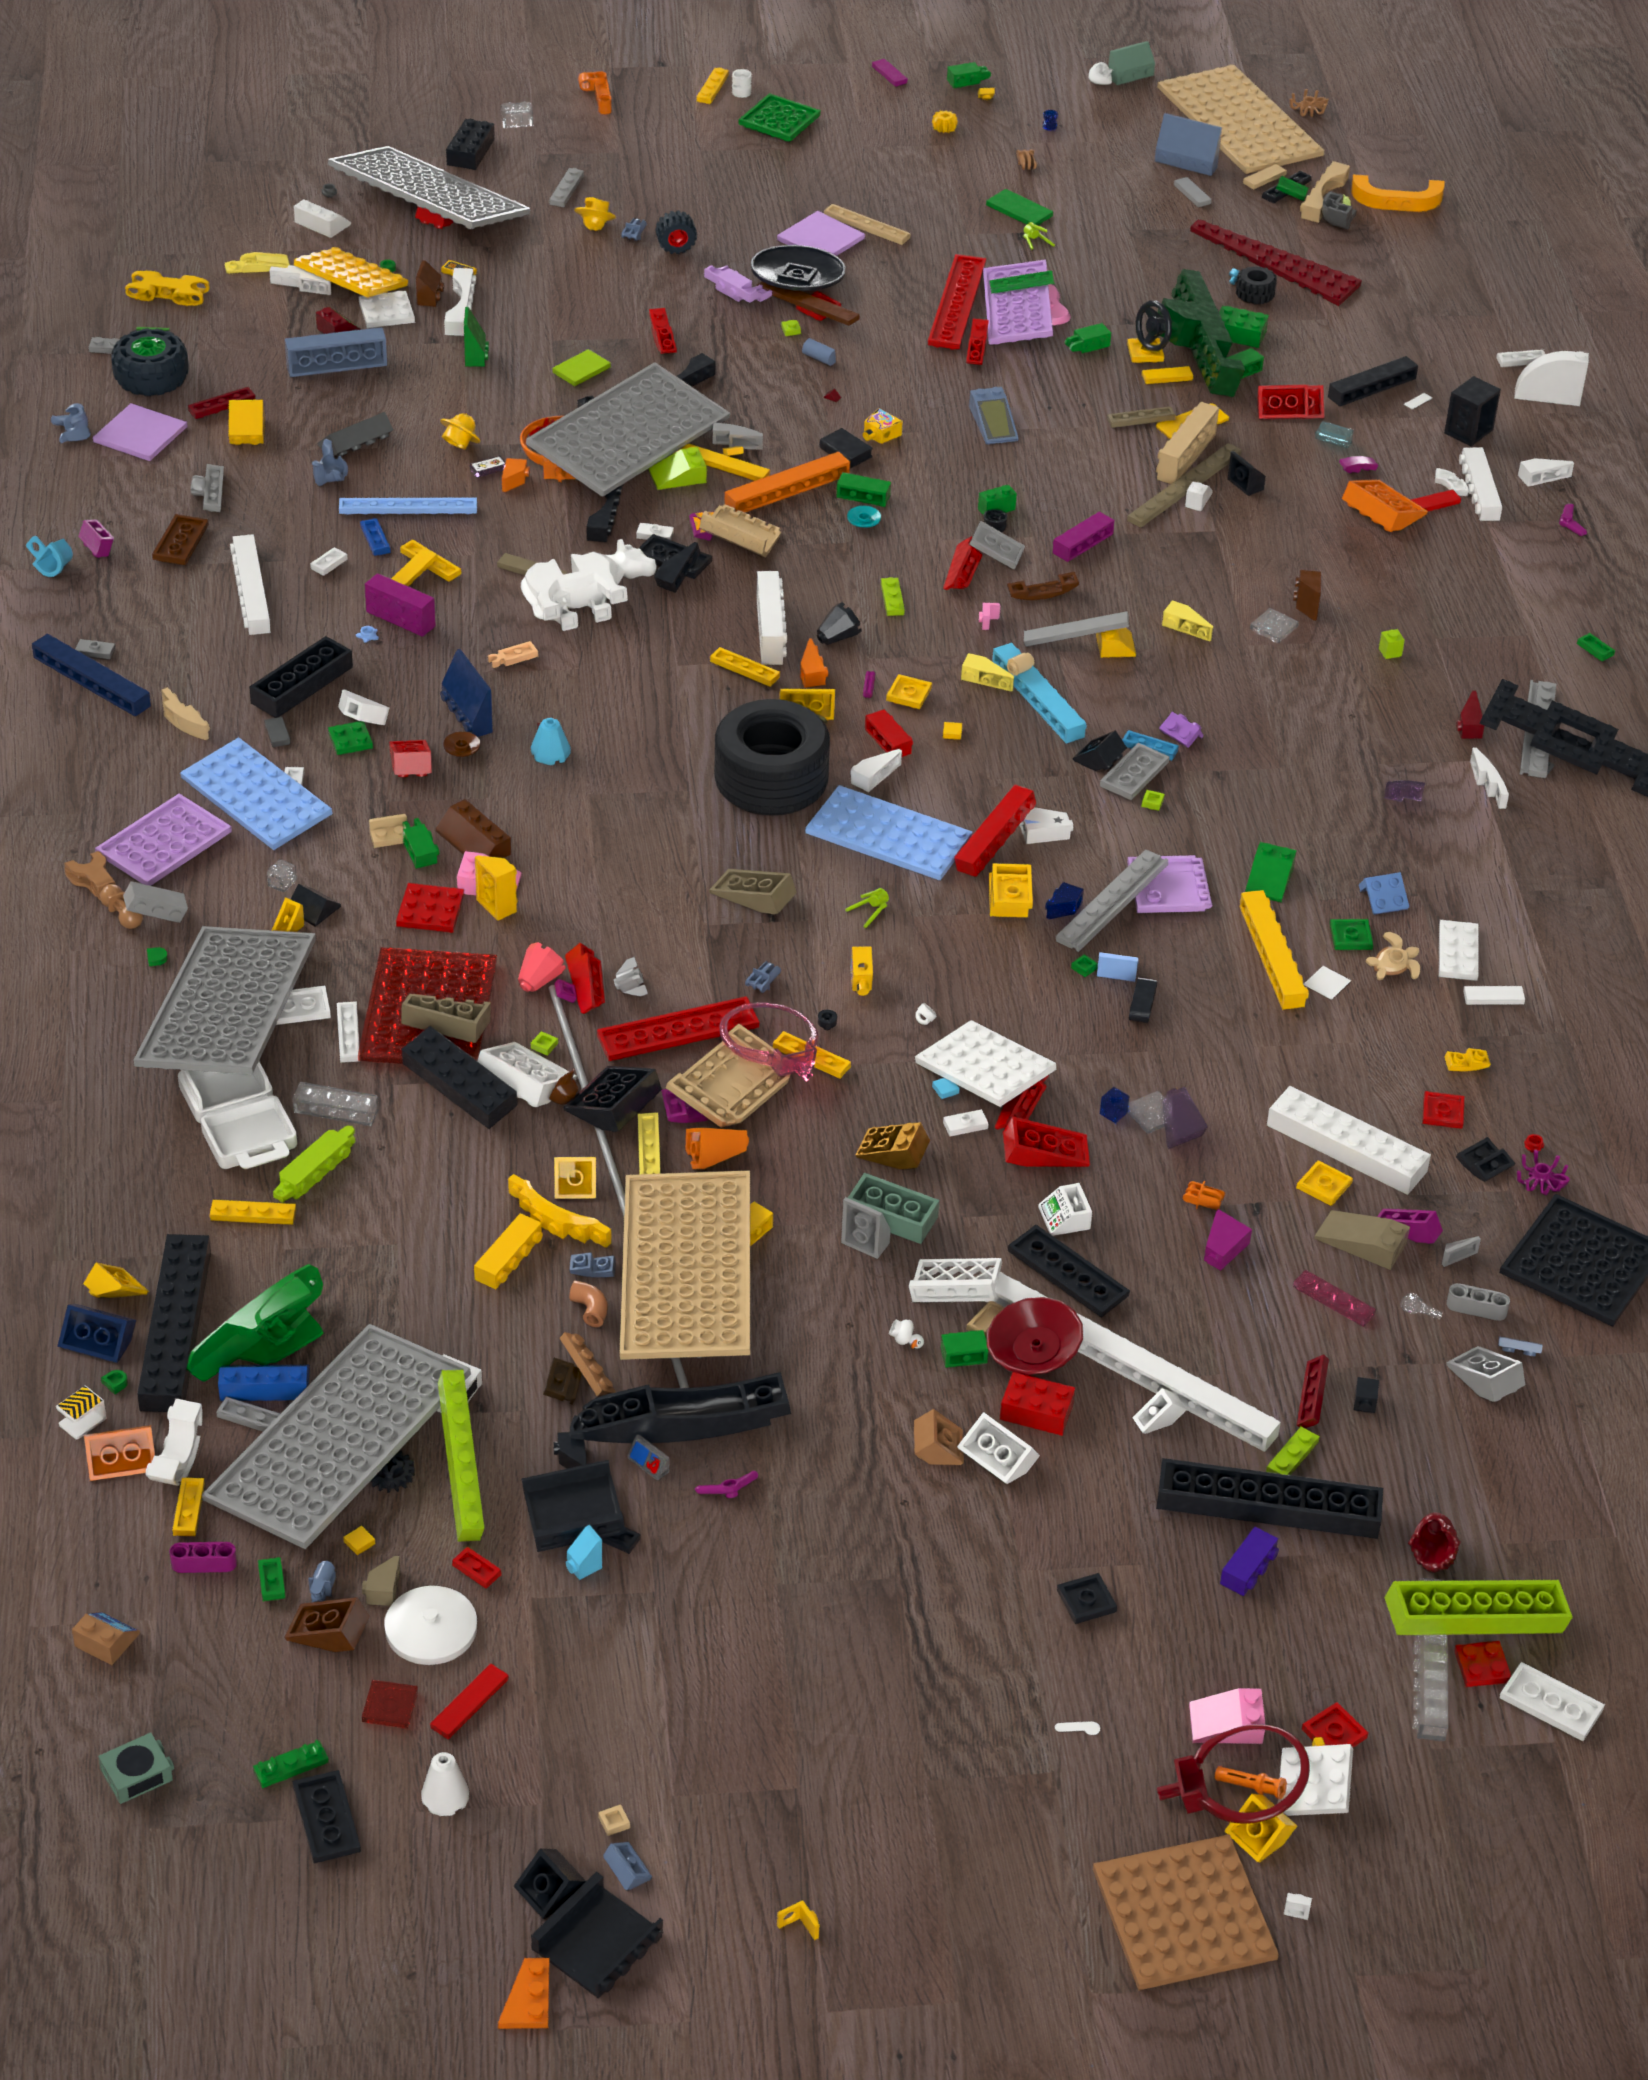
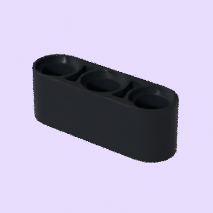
[1129,977,1157,1023]

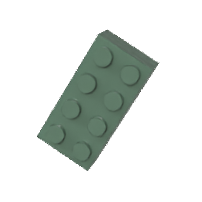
[848,1173,939,1244]

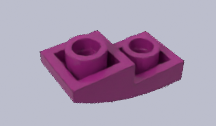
[1339,456,1378,473]

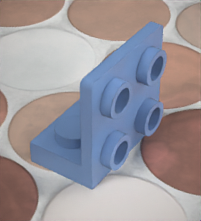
[1359,872,1409,915]

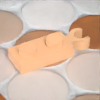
[488,641,538,668]

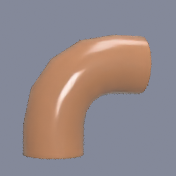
[570,1280,608,1327]

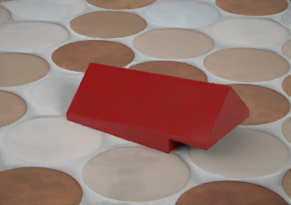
[1257,385,1324,419]

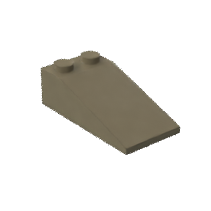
[709,869,797,914]
[1314,1210,1410,1270]

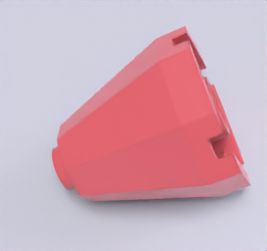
[518,942,566,992]

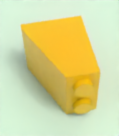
[229,400,265,445]

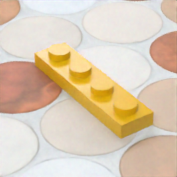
[697,67,729,104]
[400,540,461,582]
[710,647,780,687]
[773,1031,851,1079]
[210,1200,296,1225]

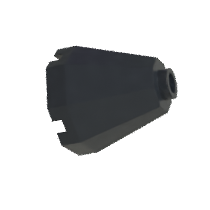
[817,602,862,645]

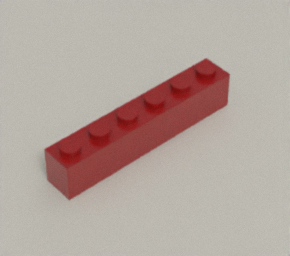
[954,785,1036,877]

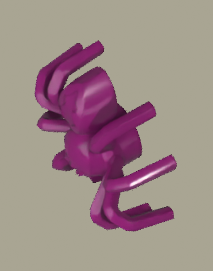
[1517,1150,1570,1195]

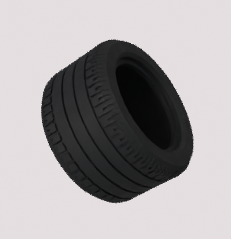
[714,699,830,816]

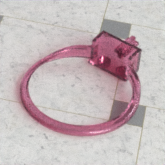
[719,1002,818,1081]

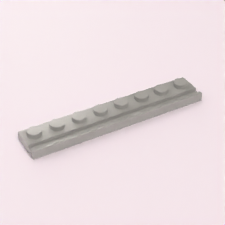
[1520,680,1556,778]
[1056,850,1168,952]

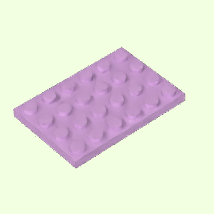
[95,794,232,886]

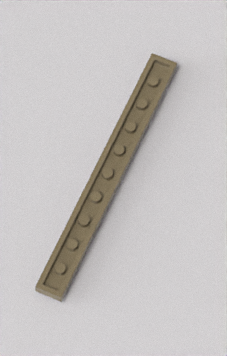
[1127,443,1241,528]

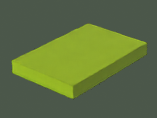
[552,349,611,386]

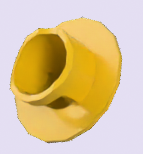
[574,197,616,231]
[440,413,480,450]

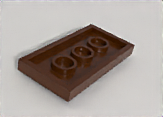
[152,514,209,565]

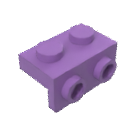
[1159,712,1204,748]

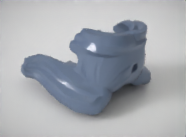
[51,403,91,443]
[312,439,348,486]

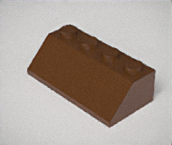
[436,799,511,858]

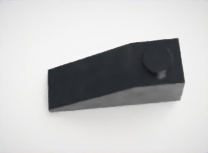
[654,542,701,593]

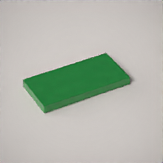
[986,189,1054,226]

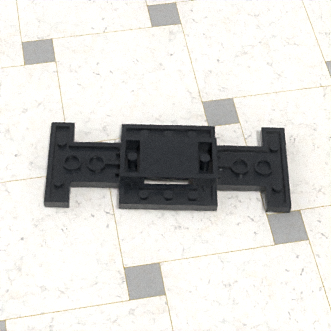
[1480,679,1648,797]

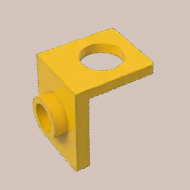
[777,1900,820,1940]

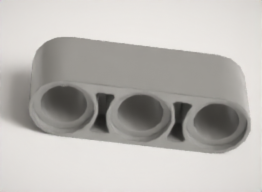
[1446,1283,1510,1321]

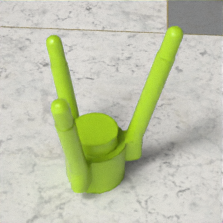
[1023,222,1055,250]
[845,888,889,928]

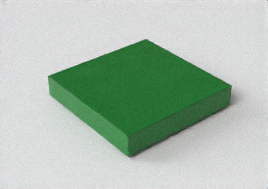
[1330,919,1373,950]

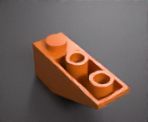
[800,638,828,688]

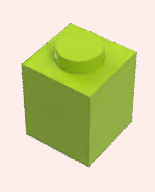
[1379,629,1405,659]

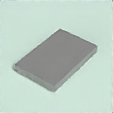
[969,521,1025,569]

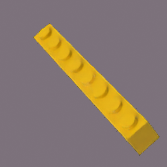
[1240,890,1309,1010]

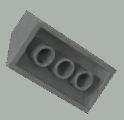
[317,412,393,457]

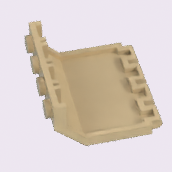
[699,504,781,558]

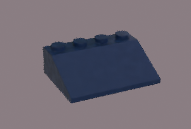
[440,649,493,737]

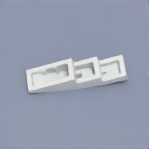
[1470,748,1509,809]

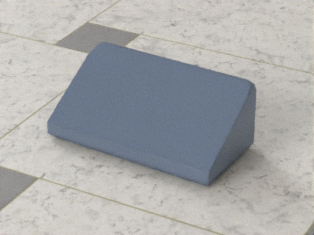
[604,1842,652,1890]

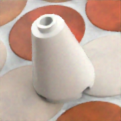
[421,1753,469,1816]

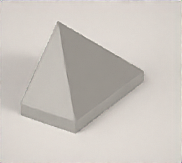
[1442,1236,1481,1267]

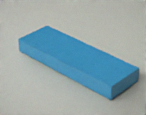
[1122,730,1179,761]

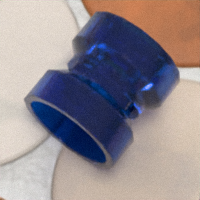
[1042,110,1058,131]

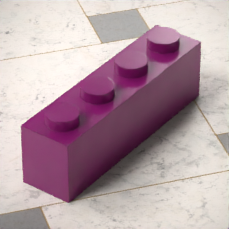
[1052,511,1115,562]

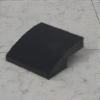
[1456,1137,1516,1182]

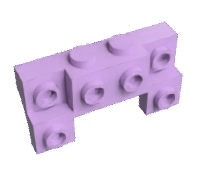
[704,265,772,303]

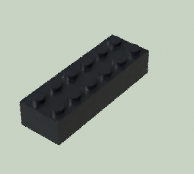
[249,636,353,718]
[401,1026,517,1129]

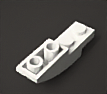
[270,265,331,295]

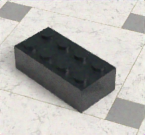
[446,119,495,170]

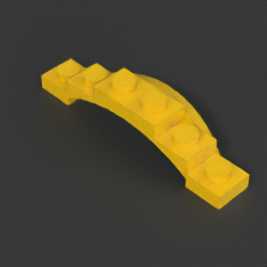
[508,1174,611,1248]

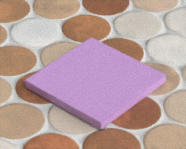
[777,211,865,256]
[93,404,187,461]

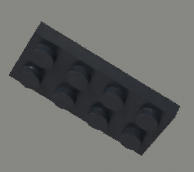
[638,534,712,579]
[292,1770,361,1864]

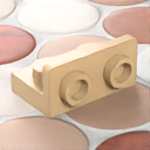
[369,814,407,848]

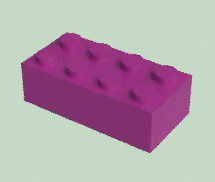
[365,573,436,637]

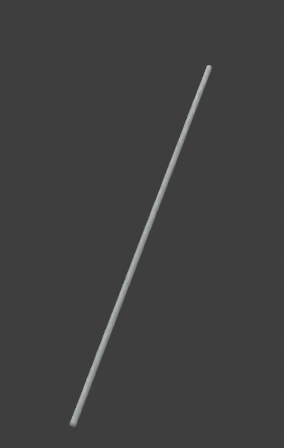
[549,985,689,1388]

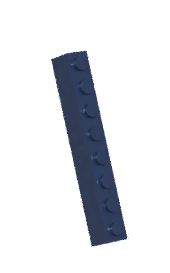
[32,633,151,717]

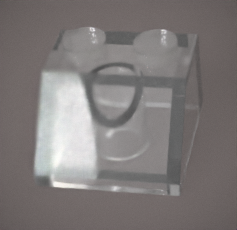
[500,102,533,128]

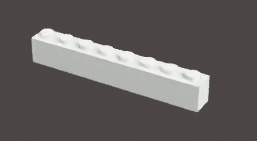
[230,534,271,635]

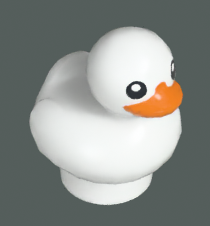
[889,1319,924,1349]

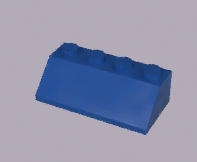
[218,1364,310,1401]

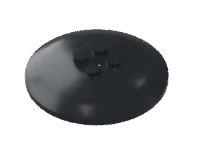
[751,245,845,291]

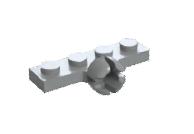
[190,464,224,512]

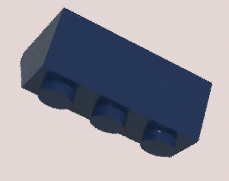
[58,1304,136,1363]

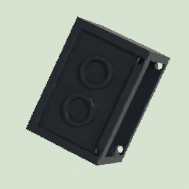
[1444,376,1501,447]

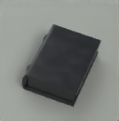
[819,428,873,468]

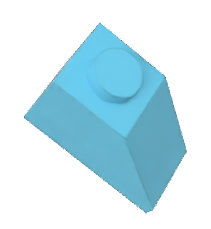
[566,1525,602,1580]

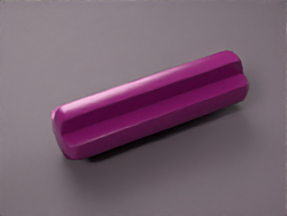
[863,671,875,698]

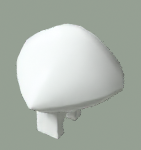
[1088,62,1112,85]

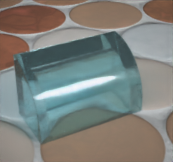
[1315,421,1353,448]

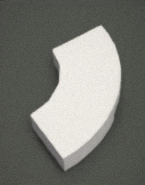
[1435,468,1469,496]

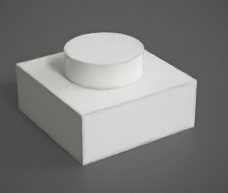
[1284,1893,1312,1920]

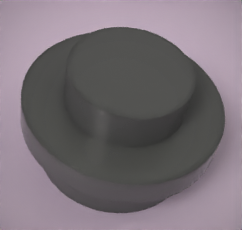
[321,183,337,197]

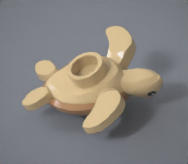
[1366,932,1420,980]

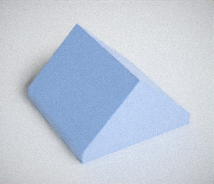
[1097,952,1139,982]

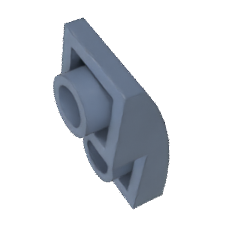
[570,1252,616,1277]

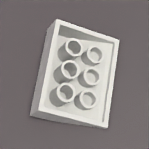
[477,1042,577,1107]

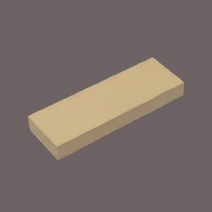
[1243,164,1287,190]

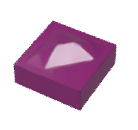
[554,979,577,1003]

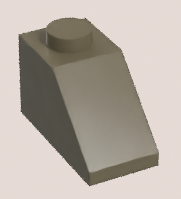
[362,1556,400,1606]

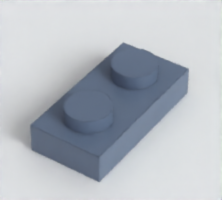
[1498,1336,1543,1356]

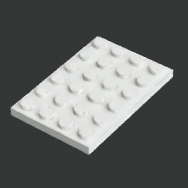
[915,1020,1056,1107]

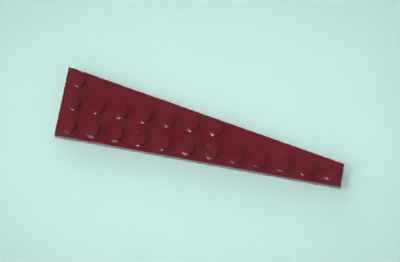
[1190,219,1362,306]

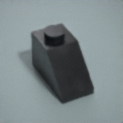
[553,1432,587,1469]

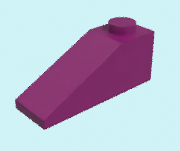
[1377,1209,1443,1244]

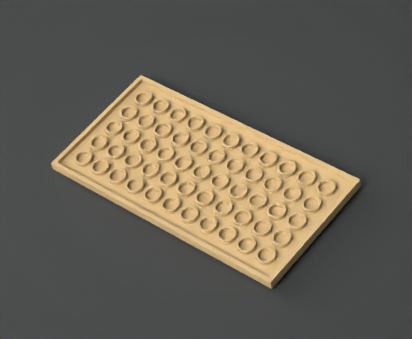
[1157,65,1324,174]
[620,1171,750,1360]

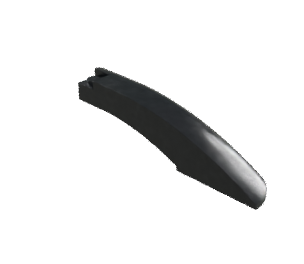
[570,1372,791,1443]

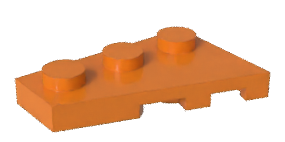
[498,1958,549,2029]

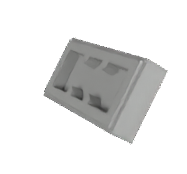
[75,639,115,659]

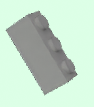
[123,881,188,923]

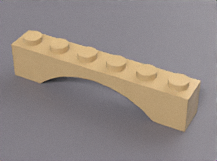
[1300,161,1350,222]

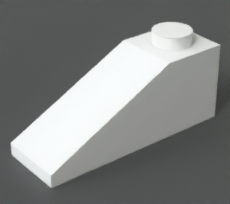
[1518,459,1574,486]
[850,749,902,792]

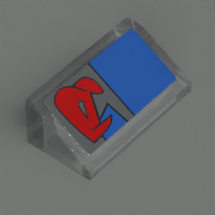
[627,1435,669,1480]

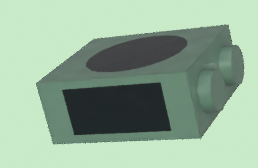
[98,1733,174,1804]

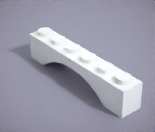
[444,268,476,336]

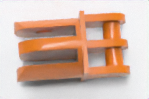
[1183,1181,1226,1210]

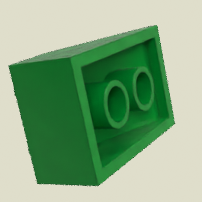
[464,307,489,367]
[1245,842,1297,902]

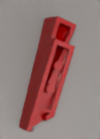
[943,536,983,590]
[565,943,605,1014]
[994,1075,1049,1130]

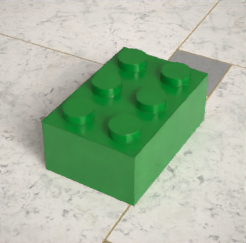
[1219,305,1269,348]

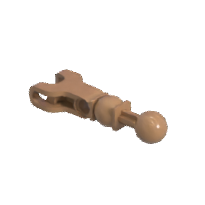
[64,851,143,929]

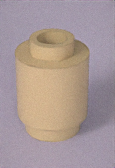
[1007,653,1034,676]

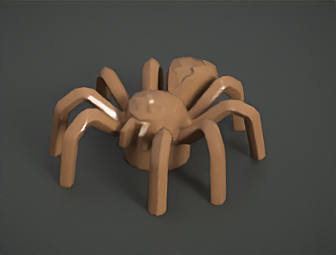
[1290,89,1329,117]

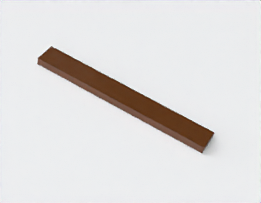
[757,281,860,326]

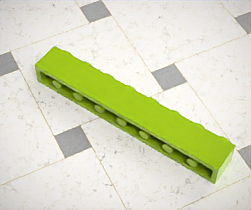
[438,1370,484,1542]

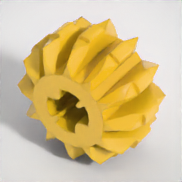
[932,111,958,133]

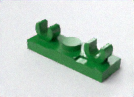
[253,1740,329,1788]

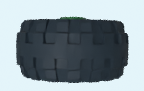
[111,328,189,396]

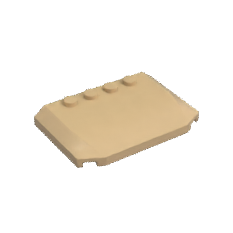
[666,1024,793,1127]

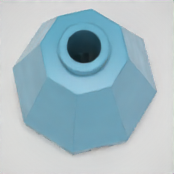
[531,718,571,765]

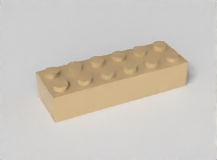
[1156,402,1219,484]

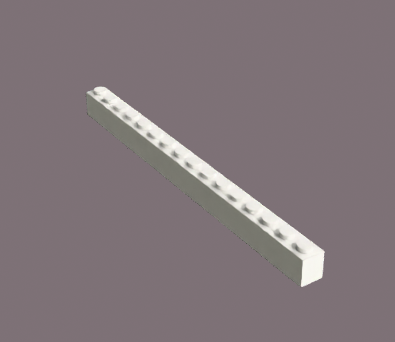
[985,1267,1280,1452]

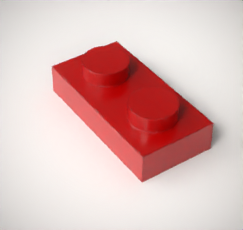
[452,1547,501,1589]

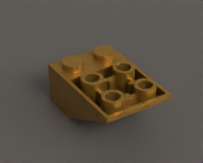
[855,1122,930,1169]

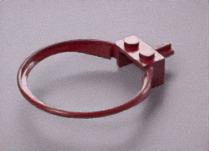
[1157,1724,1310,1824]

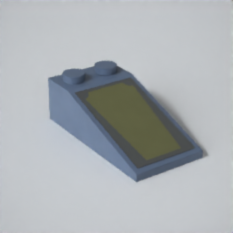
[969,387,1018,444]

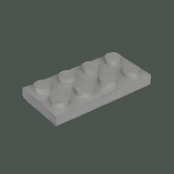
[1100,743,1169,800]

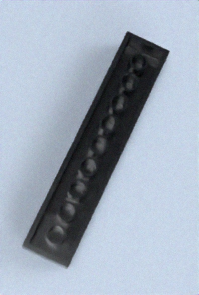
[137,1234,211,1412]
[1156,1458,1383,1539]

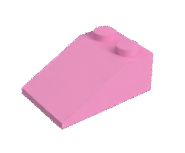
[457,851,522,895]
[1189,1689,1265,1744]

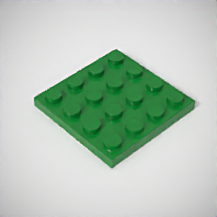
[739,93,821,142]

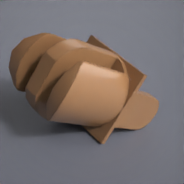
[1016,149,1037,170]

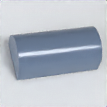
[802,338,836,366]

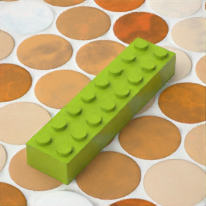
[1384,1580,1573,1635]

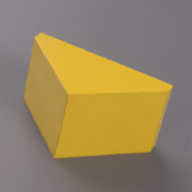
[271,897,304,932]

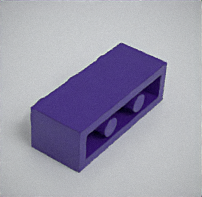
[1220,1527,1279,1596]

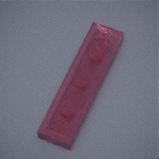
[1293,1270,1376,1327]

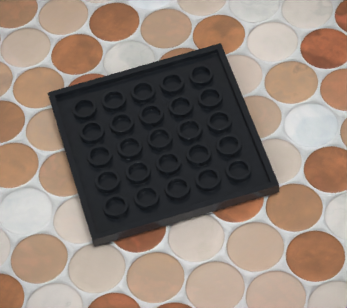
[1499,1194,1648,1327]

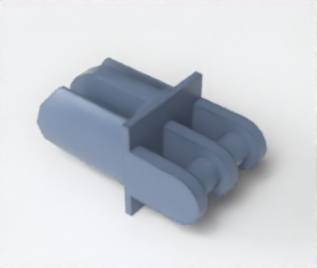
[622,218,647,241]
[745,961,781,993]
[309,1561,336,1602]

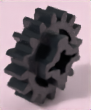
[371,1450,415,1493]

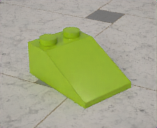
[649,447,707,490]

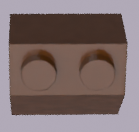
[416,260,445,307]
[1293,570,1321,621]

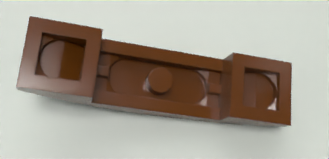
[1007,572,1079,600]

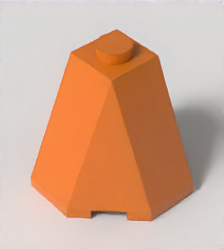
[685,1128,749,1169]

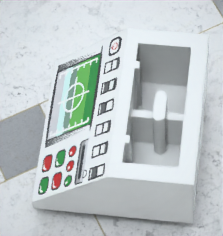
[1038,1183,1092,1236]

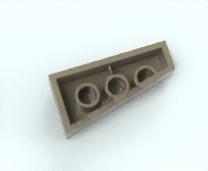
[401,994,491,1043]

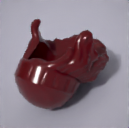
[1408,1513,1461,1573]

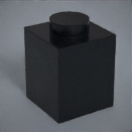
[1353,1377,1379,1413]

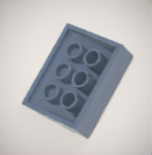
[1155,113,1222,176]

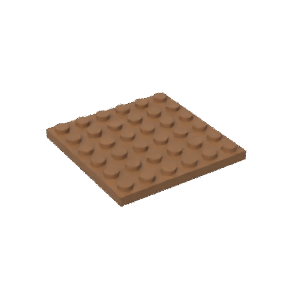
[1093,1834,1279,1991]

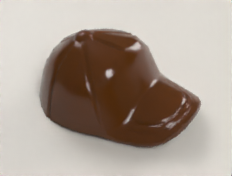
[549,1068,579,1105]

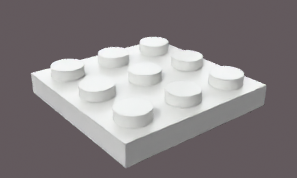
[358,291,415,328]
[1278,1744,1353,1816]

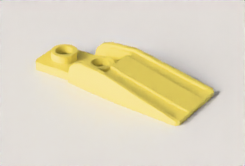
[225,252,289,274]

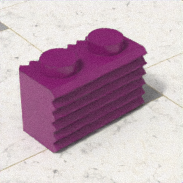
[78,519,114,558]

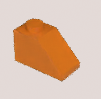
[502,458,530,492]

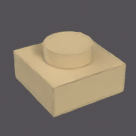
[599,1804,630,1836]

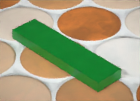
[989,270,1054,294]

